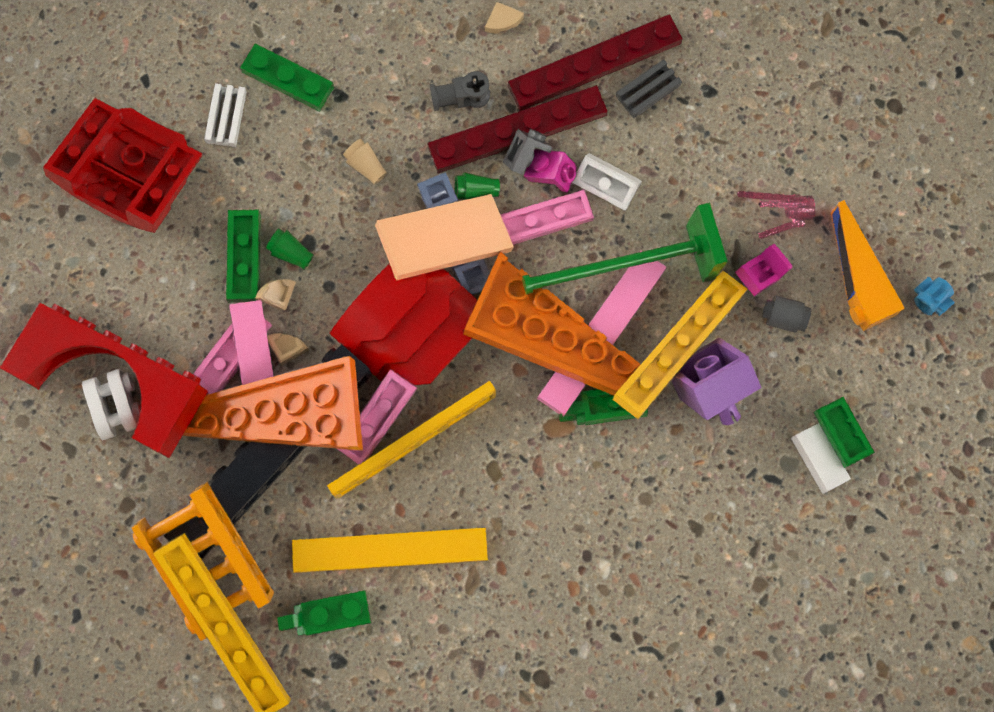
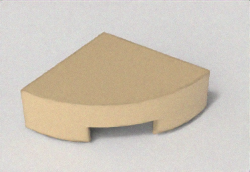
[485,2,524,34]
[255,279,296,310]
[267,333,309,365]

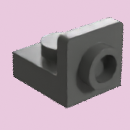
[503,129,553,175]

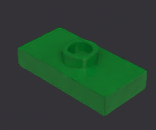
[813,396,875,468]

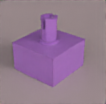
[671,338,762,425]

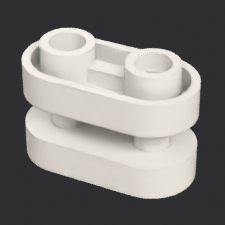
[82,368,141,440]

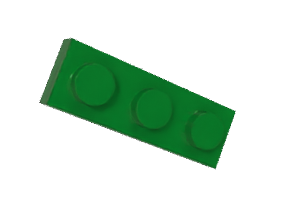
[240,43,334,112]
[226,209,261,303]

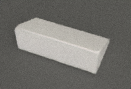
[572,153,642,210]
[791,423,851,494]

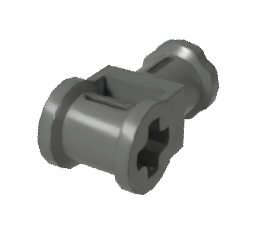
[429,71,490,111]

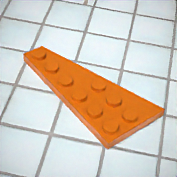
[464,252,641,395]
[183,356,363,451]

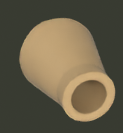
[343,139,387,185]

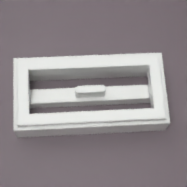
[204,83,247,147]

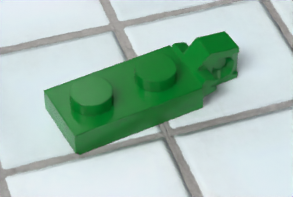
[559,389,648,425]
[277,590,372,636]

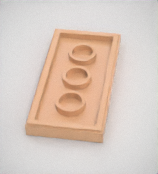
[375,194,514,280]

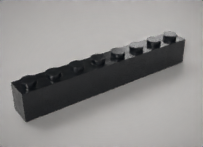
[164,344,372,560]

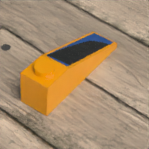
[831,200,905,331]

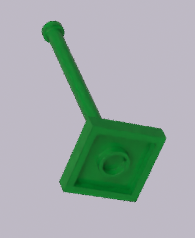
[522,203,728,294]

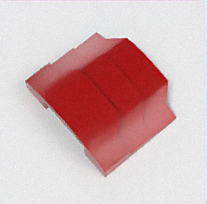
[43,98,202,233]
[329,263,478,385]

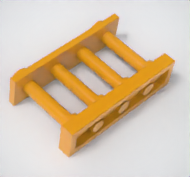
[132,482,274,641]

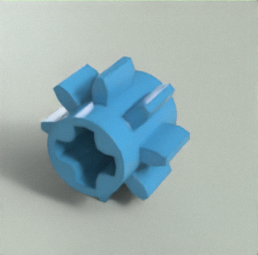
[914,277,955,316]

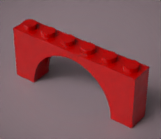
[0,303,208,458]

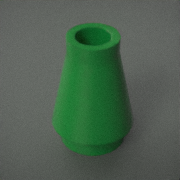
[454,172,500,201]
[266,228,314,270]

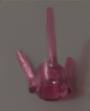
[737,191,815,239]

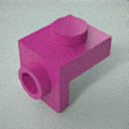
[524,149,577,192]
[735,244,792,296]

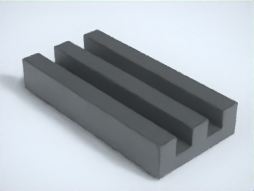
[616,59,682,118]

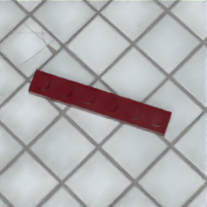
[508,14,683,111]
[427,85,608,174]

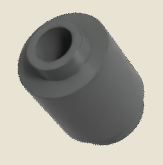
[762,295,811,333]

